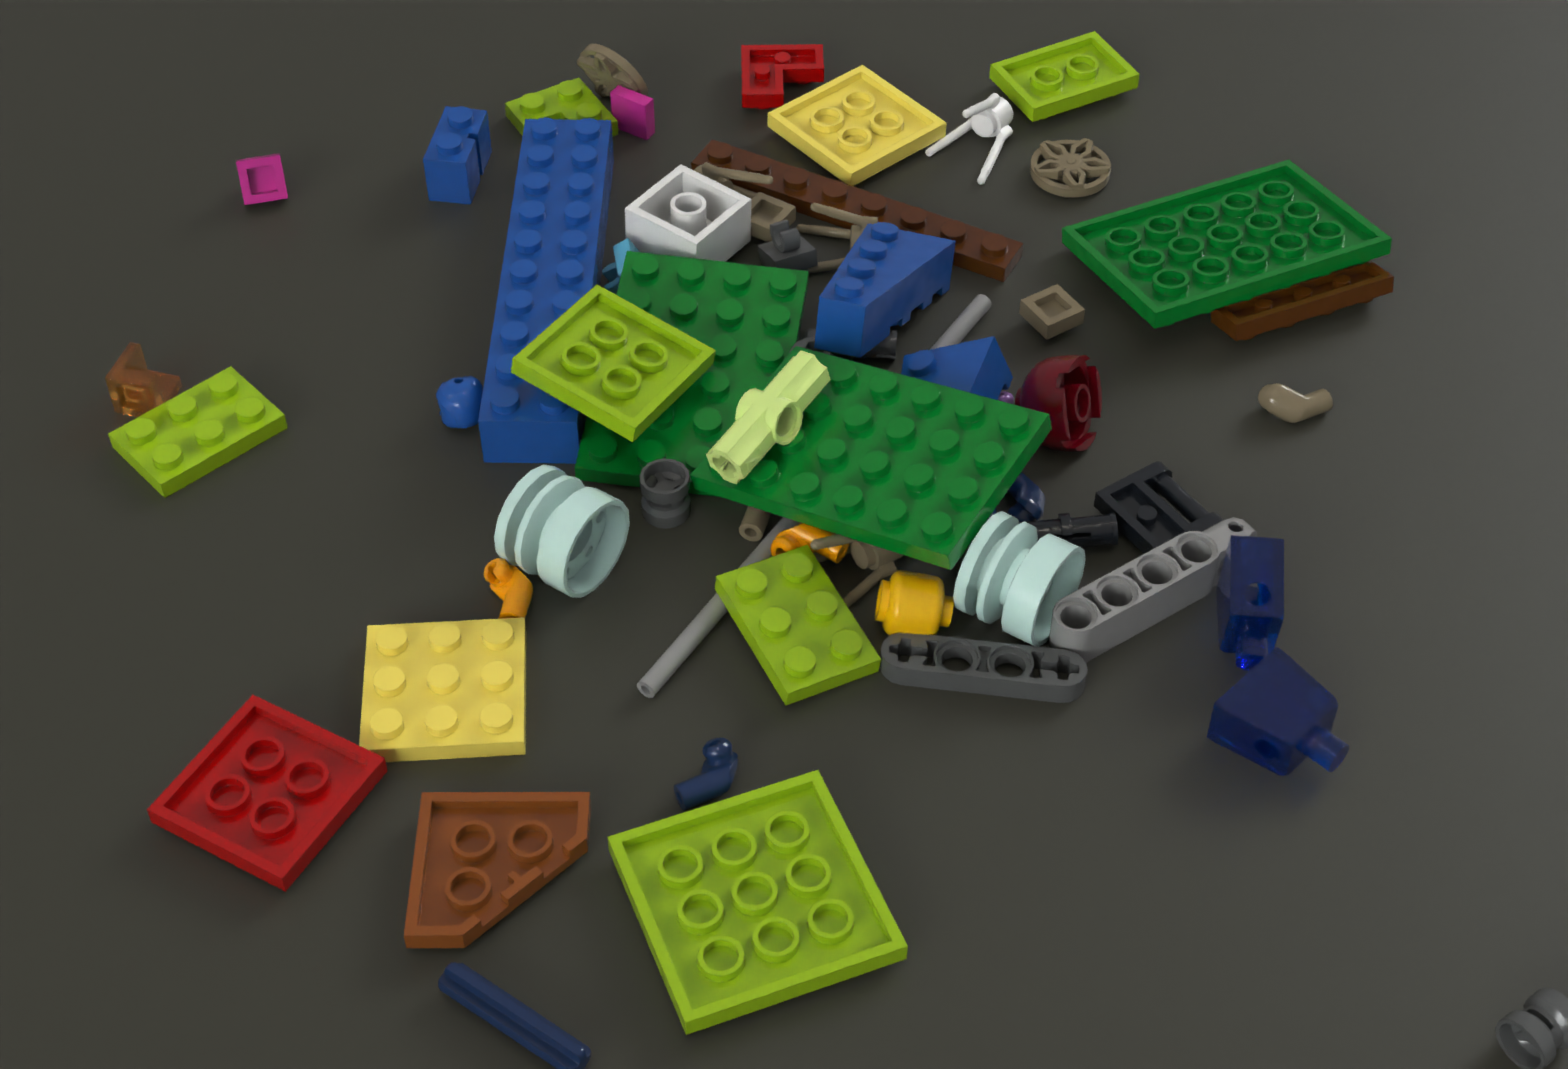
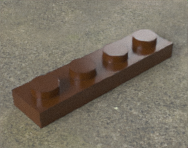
[1211,260,1394,341]

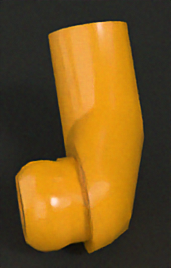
[770,523,849,564]
[483,558,533,619]

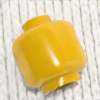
[875,570,954,635]

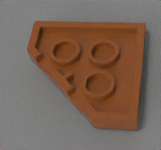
[404,792,591,948]

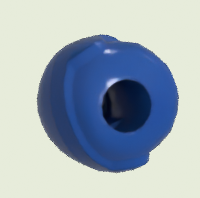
[435,376,483,428]

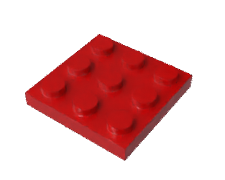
[147,695,387,892]

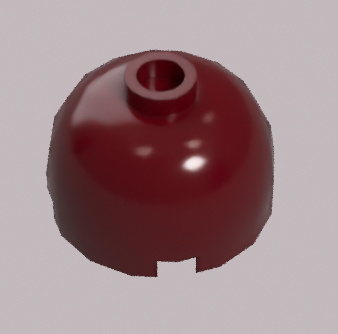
[1015,355,1102,452]

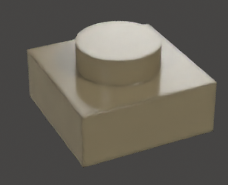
[751,192,796,242]
[1019,284,1085,340]

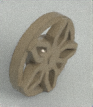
[577,44,648,97]
[1030,138,1111,198]

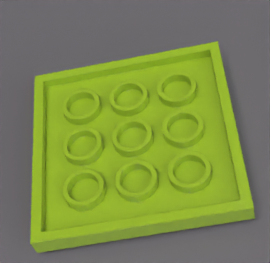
[607,770,908,1035]

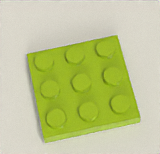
[511,284,716,442]

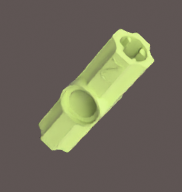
[706,350,831,484]

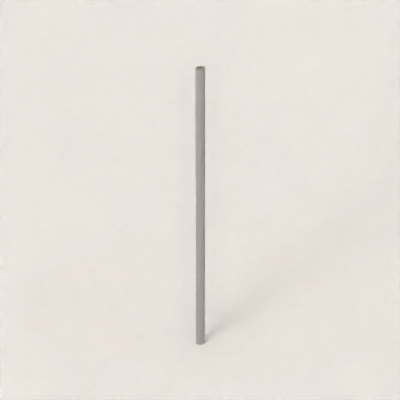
[637,294,992,698]

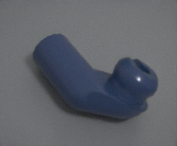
[1007,472,1045,522]
[673,738,739,811]

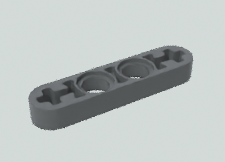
[880,633,1088,703]

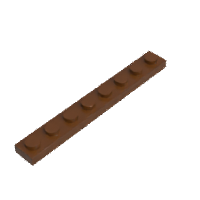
[691,139,1023,282]

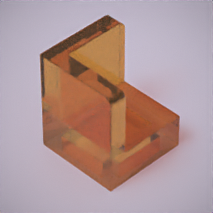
[105,342,182,417]

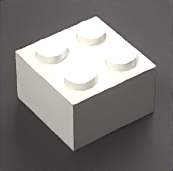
[625,164,752,262]

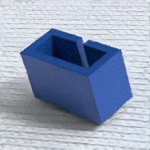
[423,106,492,205]

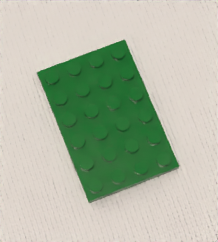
[1062,159,1392,329]
[575,251,809,497]
[690,346,1052,570]

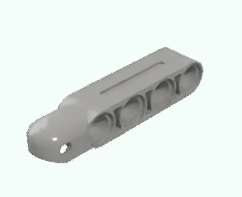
[1048,517,1257,663]

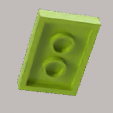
[989,31,1140,122]
[108,366,288,498]
[714,545,881,706]

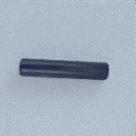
[438,962,591,1069]

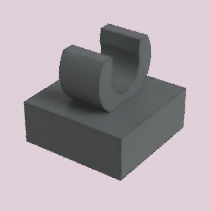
[757,220,818,270]

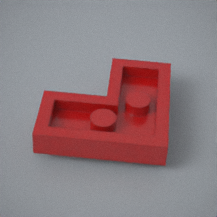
[741,44,824,109]

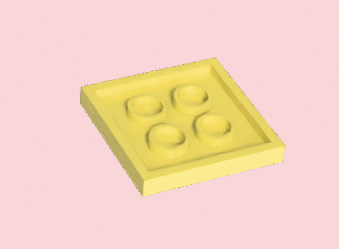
[768,65,947,186]
[359,617,527,762]

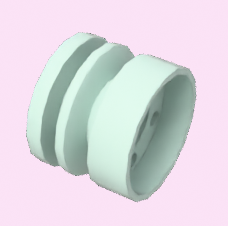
[494,464,630,598]
[953,511,1086,647]

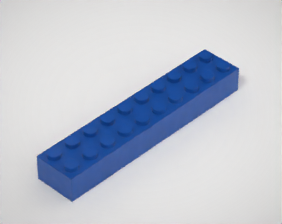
[478,118,614,464]

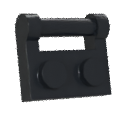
[1094,461,1224,554]

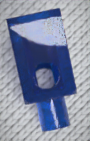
[1216,535,1284,671]
[1207,647,1350,776]

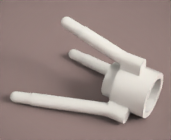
[925,93,1013,185]

